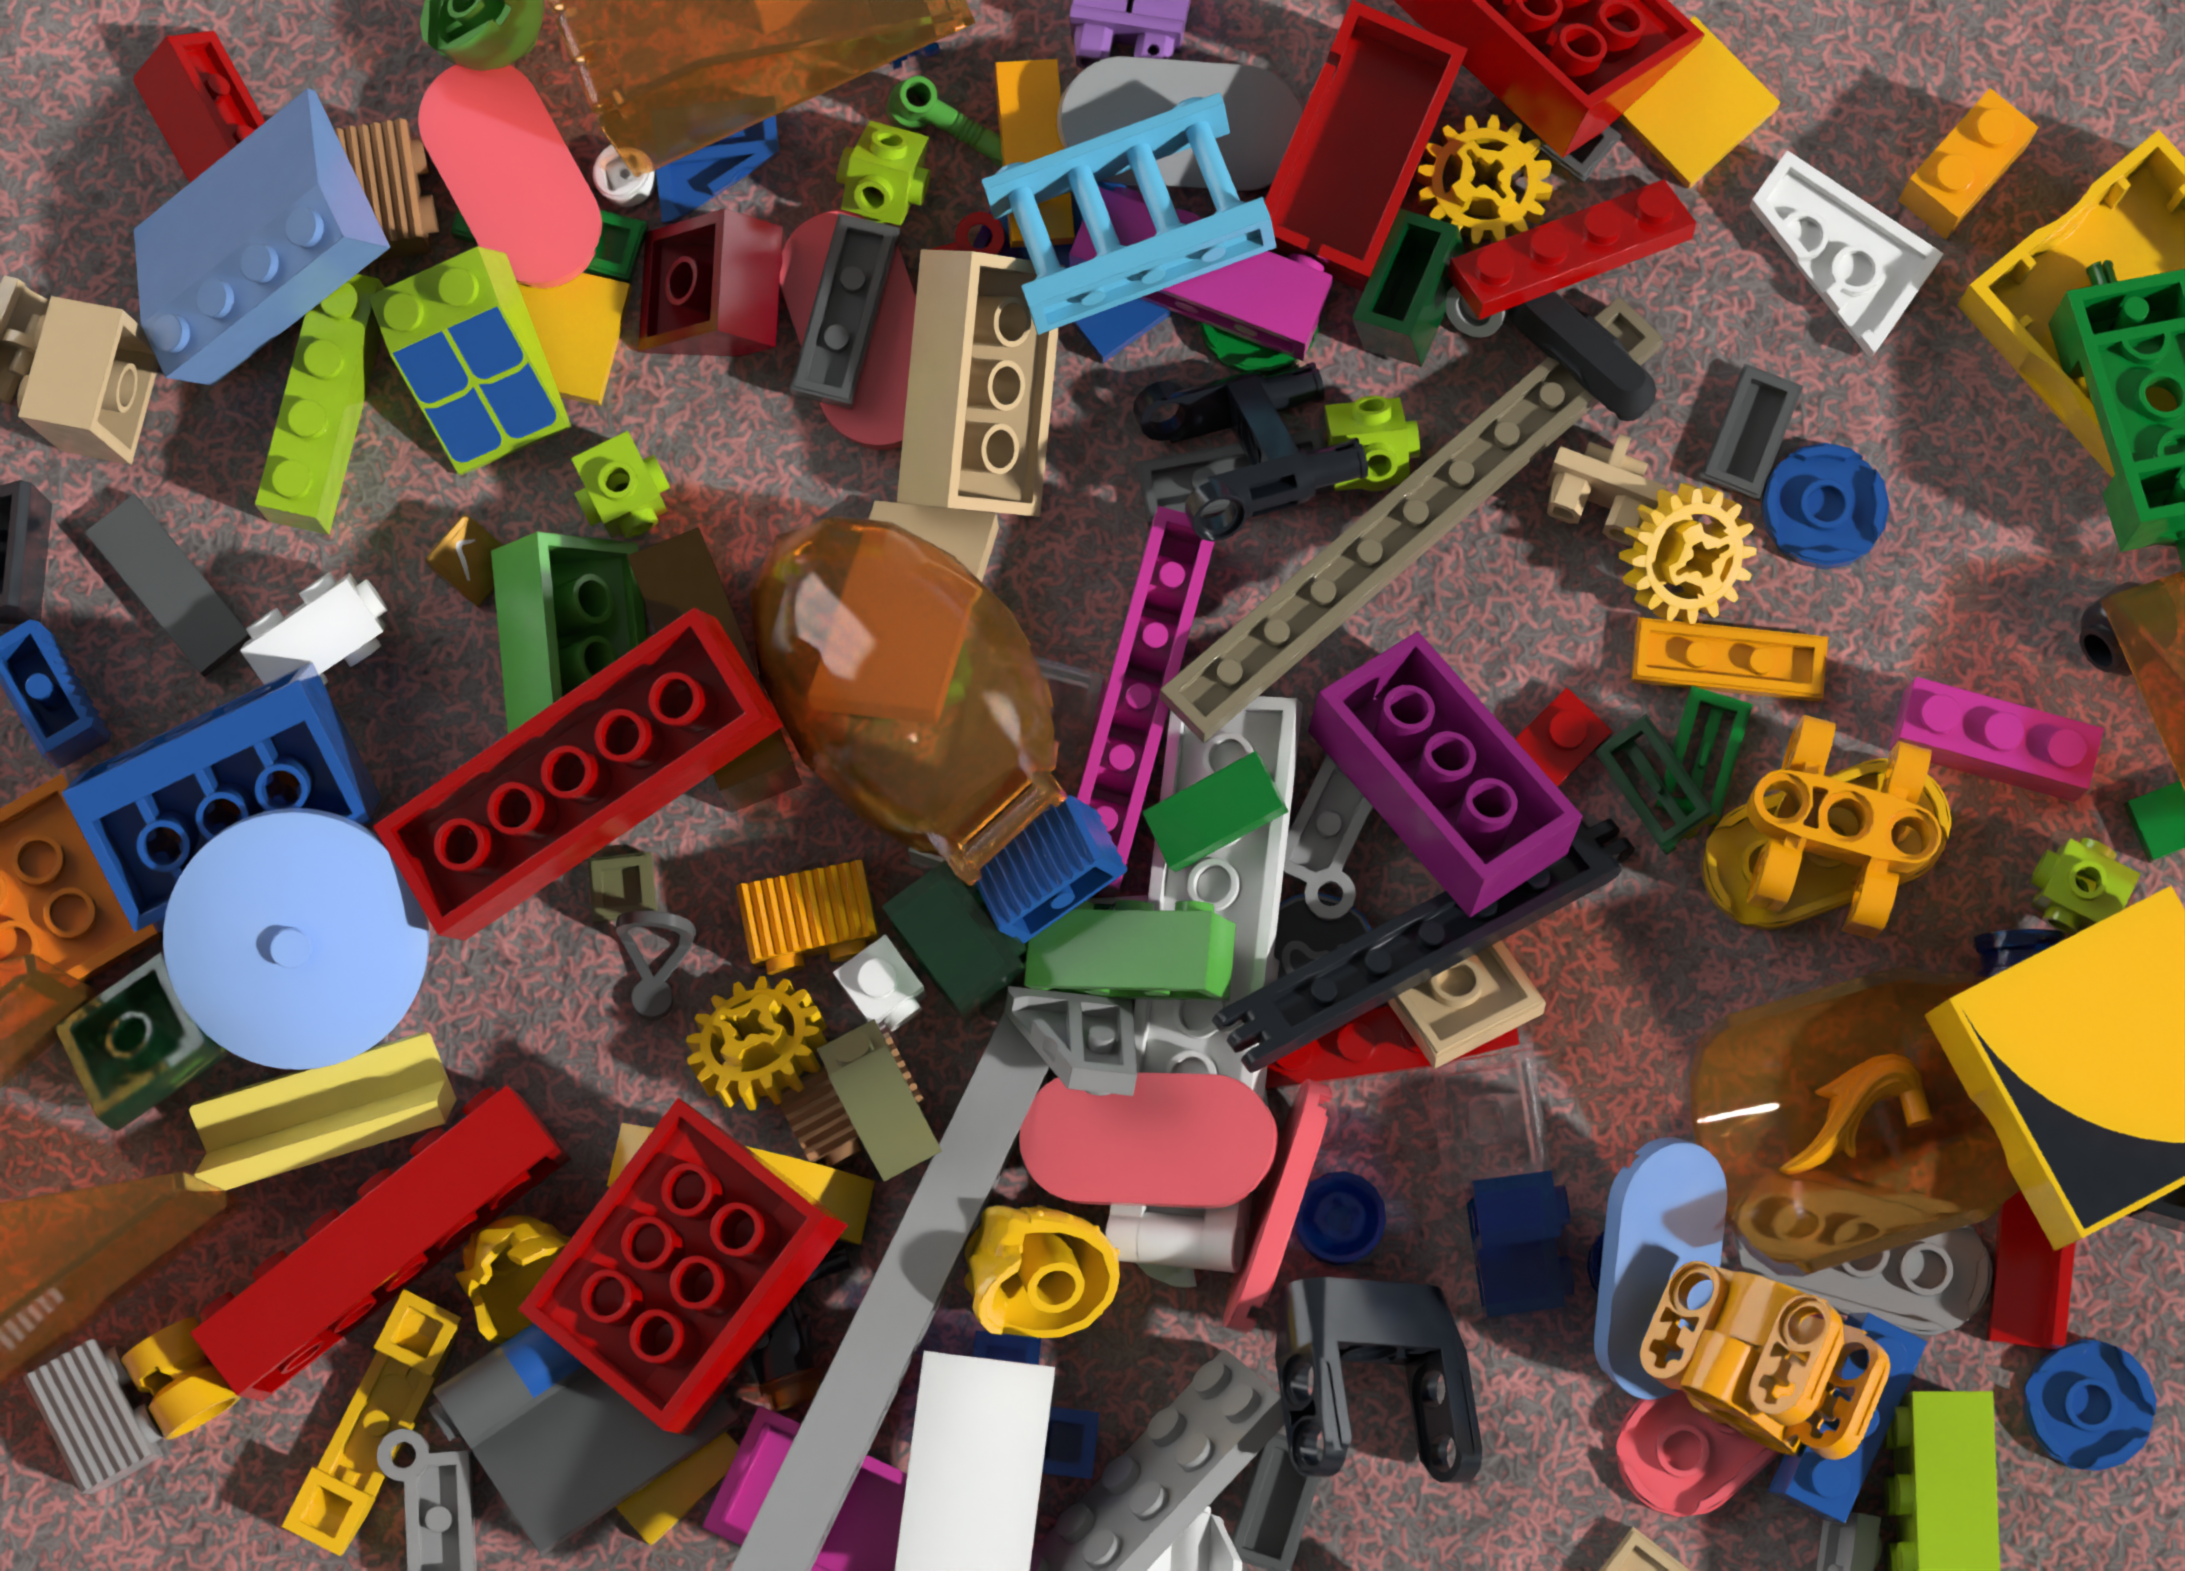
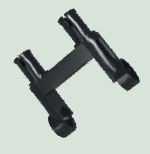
[1133,362,1368,542]

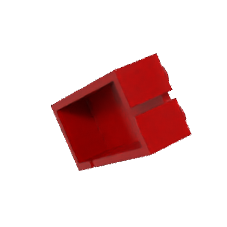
[1264,0,1468,292]

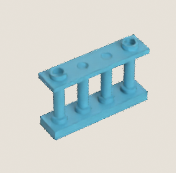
[981,92,1277,335]

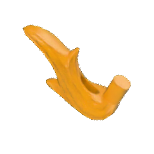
[1779,1053,1933,1174]

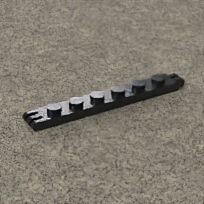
[1212,819,1635,1073]

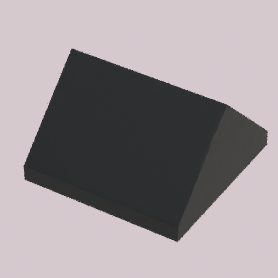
[0,480,52,625]

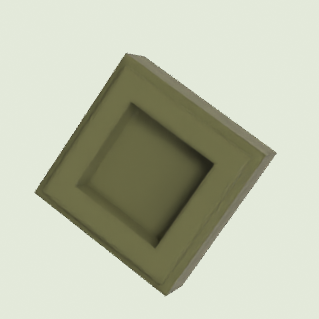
[587,852,658,924]

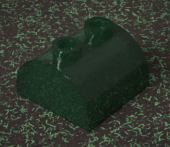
[54,953,228,1131]

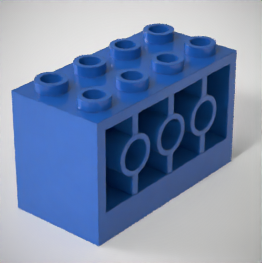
[62,662,382,932]

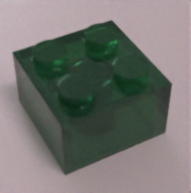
[882,860,1027,1027]

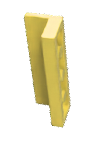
[189,1032,457,1197]

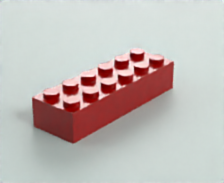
[373,607,784,941]
[190,1085,571,1402]

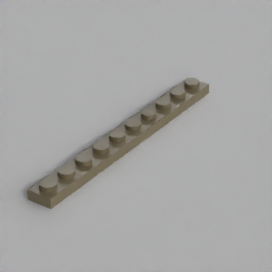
[1160,296,1664,743]

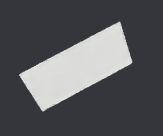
[895,1351,1055,1571]

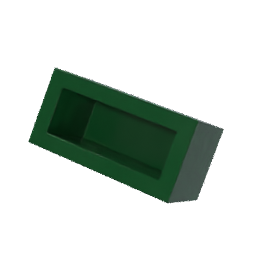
[1352,209,1467,367]

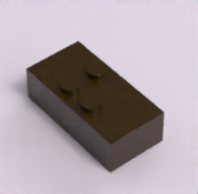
[627,527,803,813]

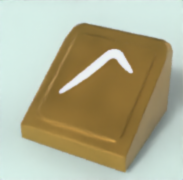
[425,513,503,608]

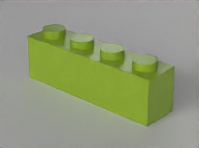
[255,274,384,535]

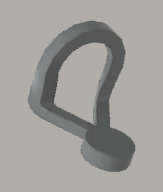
[616,911,698,1021]

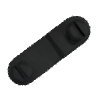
[1509,291,1657,421]

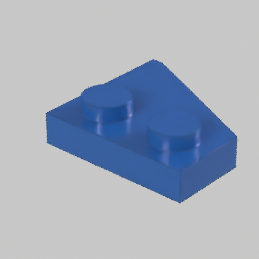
[648,89,780,225]

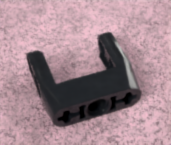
[1275,1277,1482,1484]

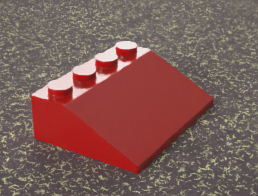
[1394,0,1705,158]
[518,1098,848,1437]

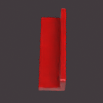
[133,30,265,183]
[1986,1155,2076,1350]

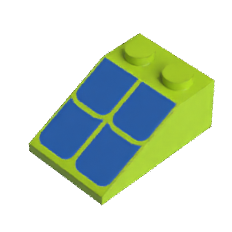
[368,246,572,475]

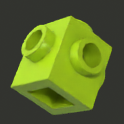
[836,120,931,226]
[1325,395,1420,491]
[571,430,670,539]
[2029,838,2141,935]

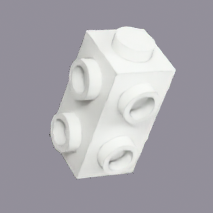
[240,572,388,685]

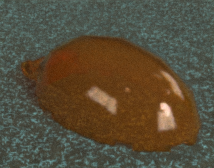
[749,516,1067,886]

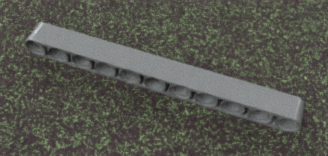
[730,1011,1052,1571]

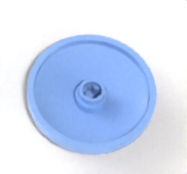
[163,808,430,1070]

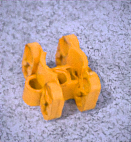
[1746,715,1941,940]
[1640,1261,1890,1460]

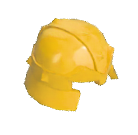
[456,1215,571,1344]

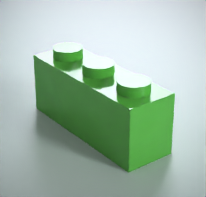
[1024,900,1236,1001]

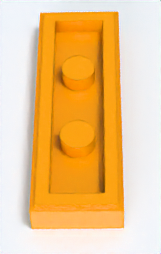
[994,59,1075,248]
[1631,617,1828,702]

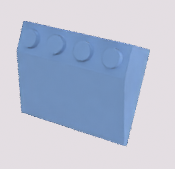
[134,88,390,386]

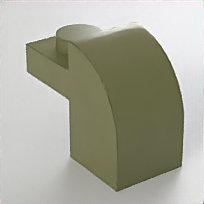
[817,1019,942,1181]

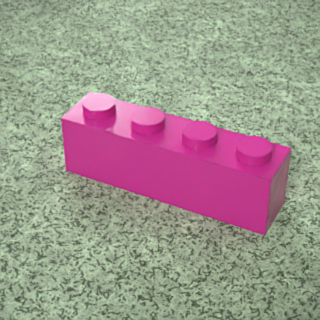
[1069,187,1333,361]

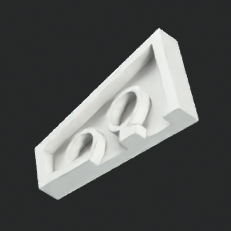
[1749,150,1944,360]

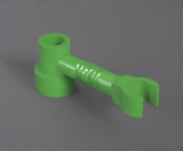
[886,76,1003,168]

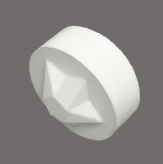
[593,141,657,207]

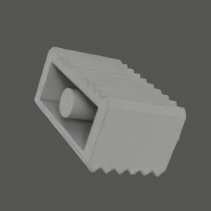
[23,1339,164,1495]

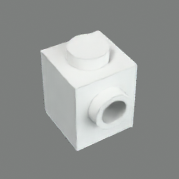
[833,934,927,1031]

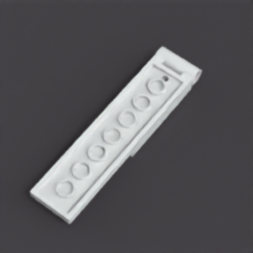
[1105,696,1303,1273]

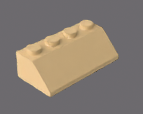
[897,249,1065,517]

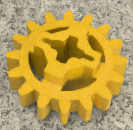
[1416,114,1553,252]
[1619,483,1757,624]
[686,976,827,1110]

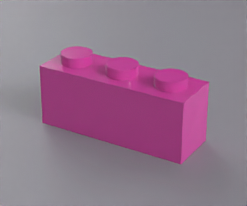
[1888,677,2104,802]

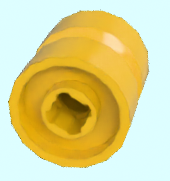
[121,1317,241,1440]

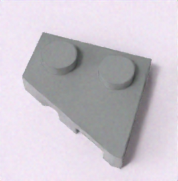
[1005,986,1137,1096]

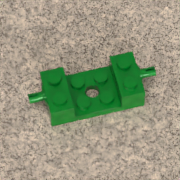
[2048,260,2185,578]

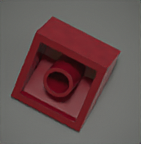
[638,208,783,357]

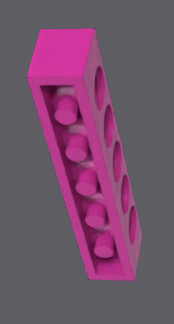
[1076,506,1215,898]

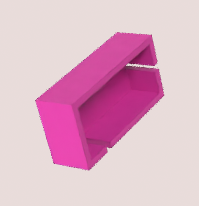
[702,1405,907,1571]

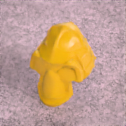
[964,1205,1120,1339]

